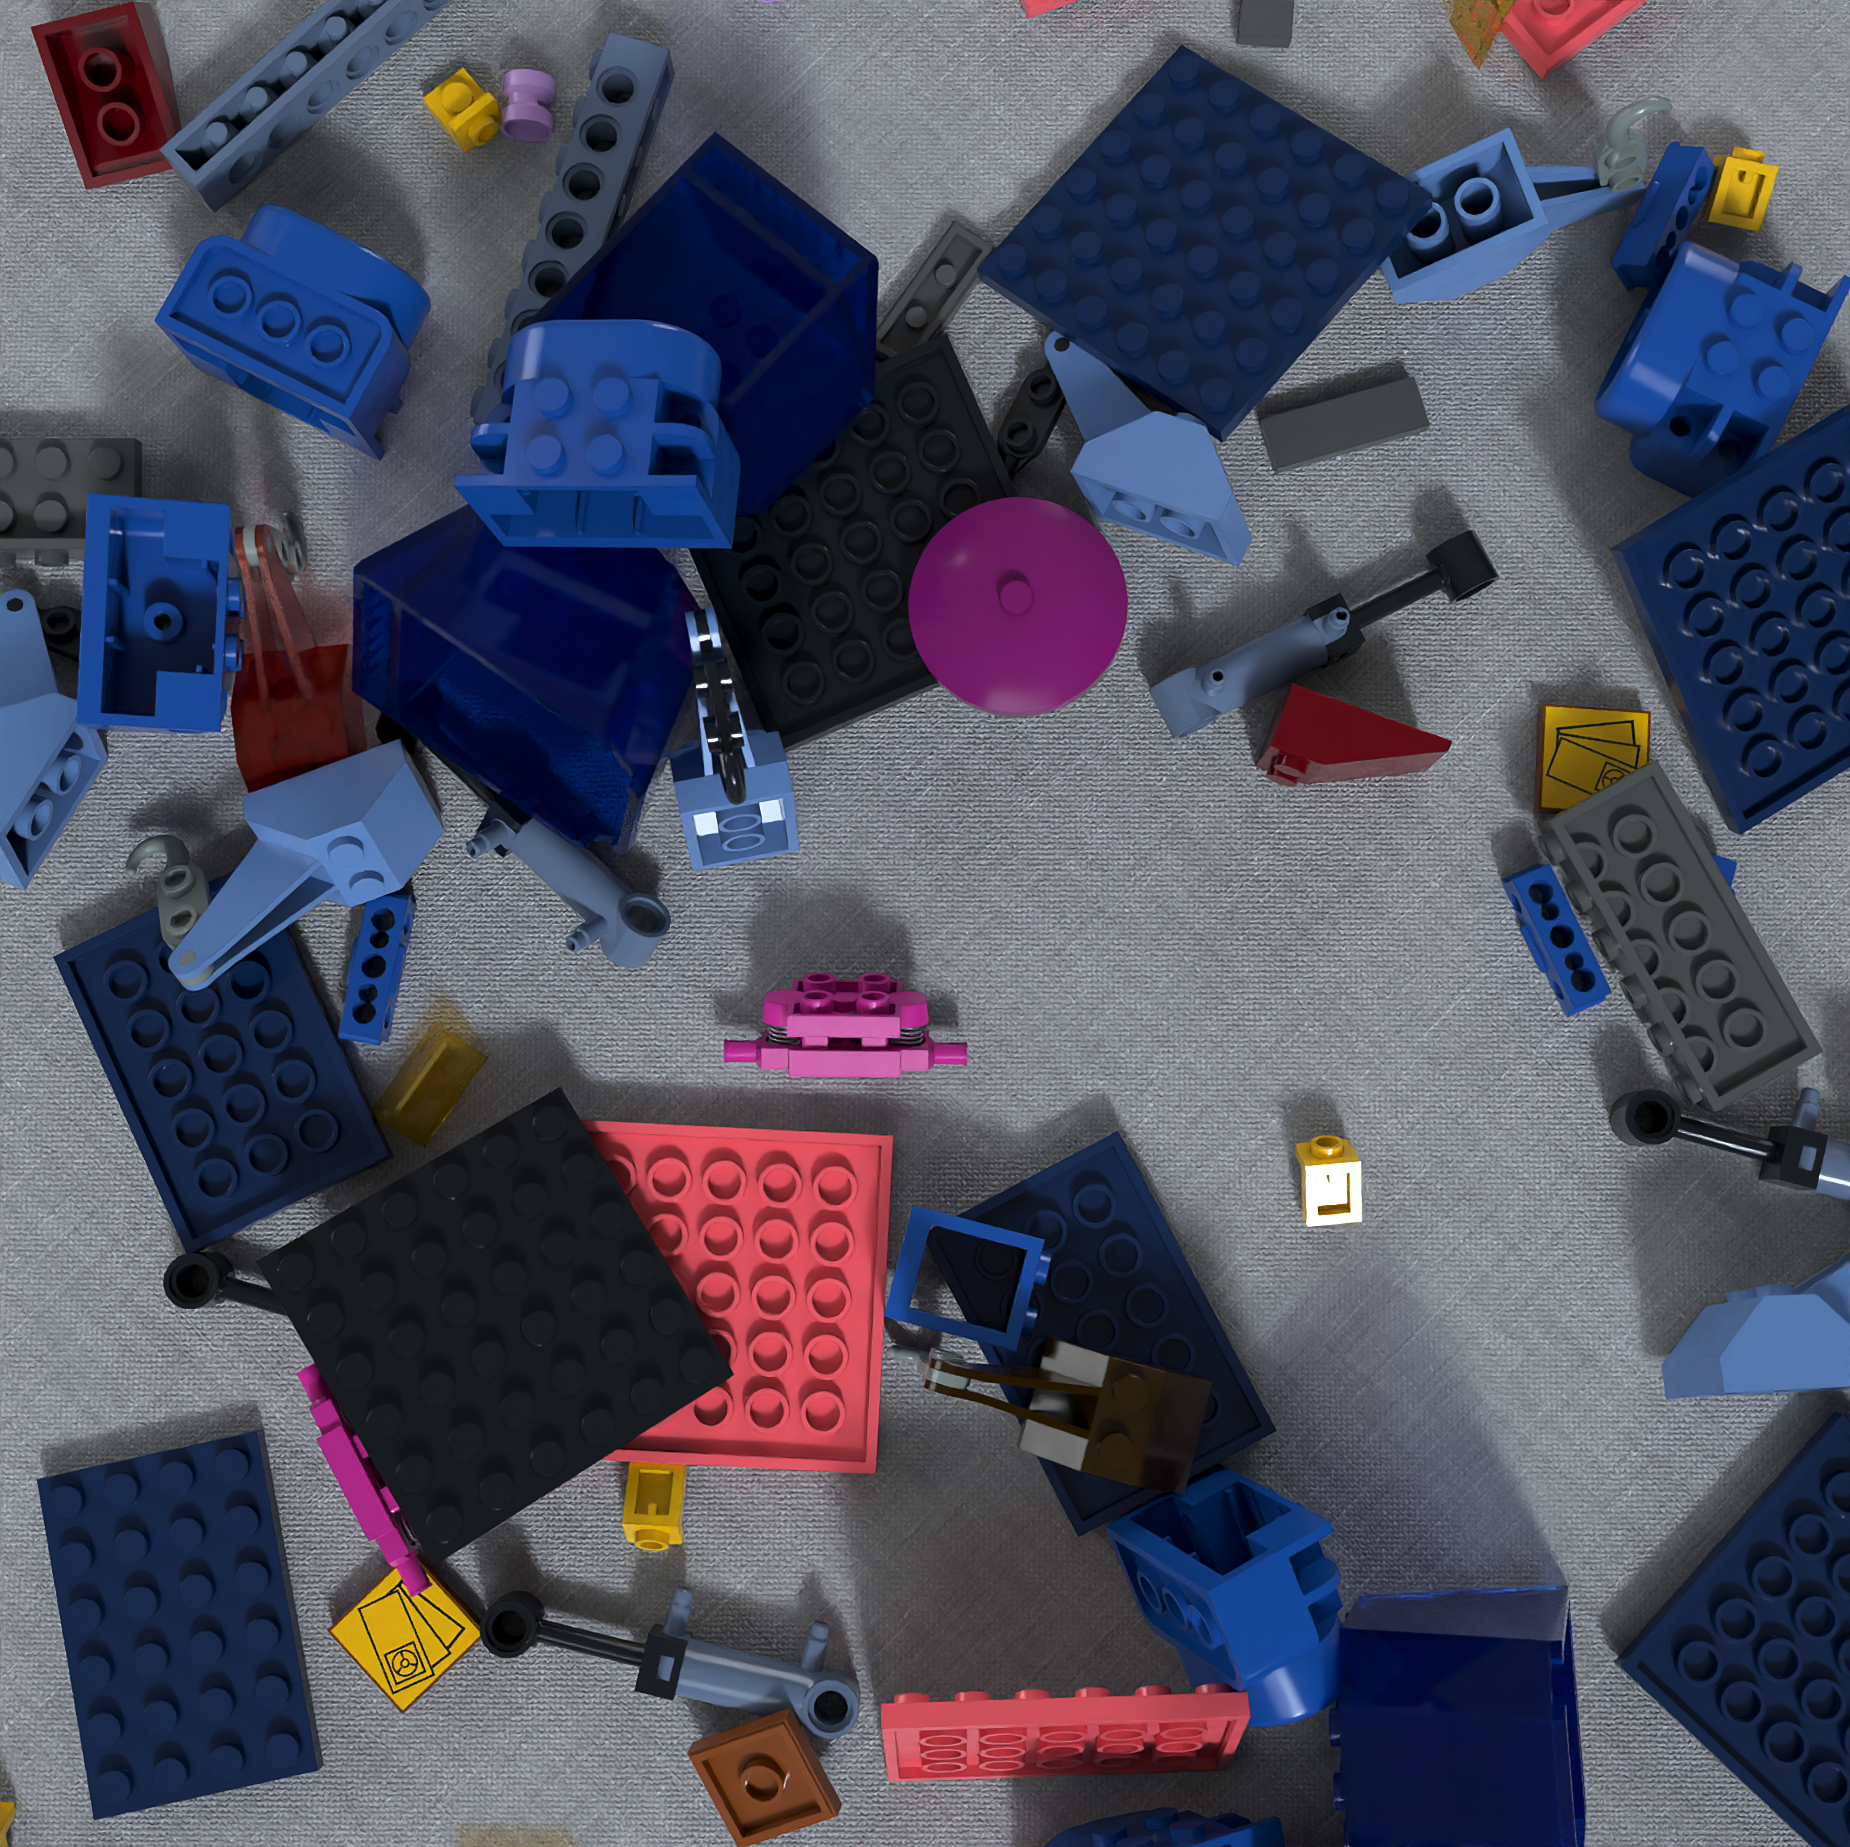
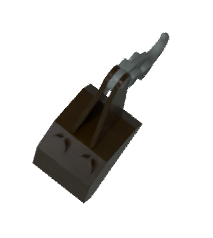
[887,1335,1213,1494]

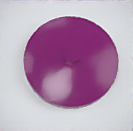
[908,497,1128,717]

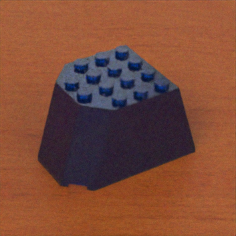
[522,131,879,516]
[352,504,701,854]
[1329,1586,1587,1847]

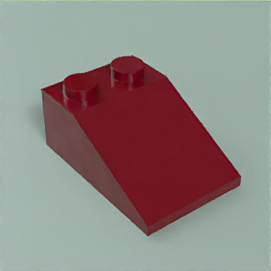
[31,1,182,190]
[1255,684,1452,787]

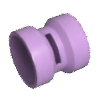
[500,69,556,143]

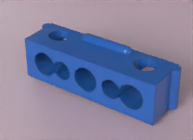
[1611,141,1717,291]
[1501,863,1612,1017]
[338,892,417,1046]

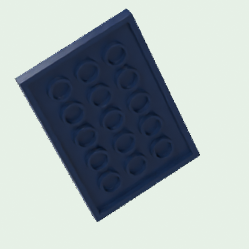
[53,869,394,1254]
[926,1131,1277,1537]
[37,1429,324,1820]

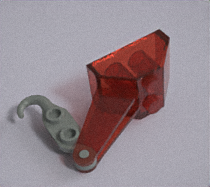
[230,510,367,793]

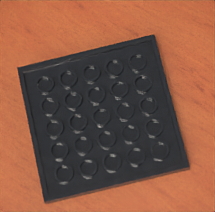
[688,334,1018,753]
[256,1087,734,1566]

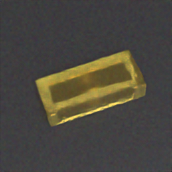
[1449,0,1517,69]
[373,1021,488,1148]

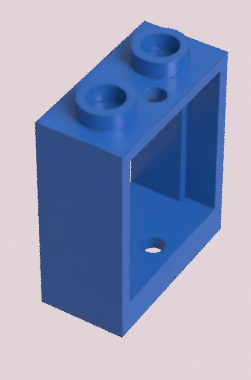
[884,1205,1052,1352]

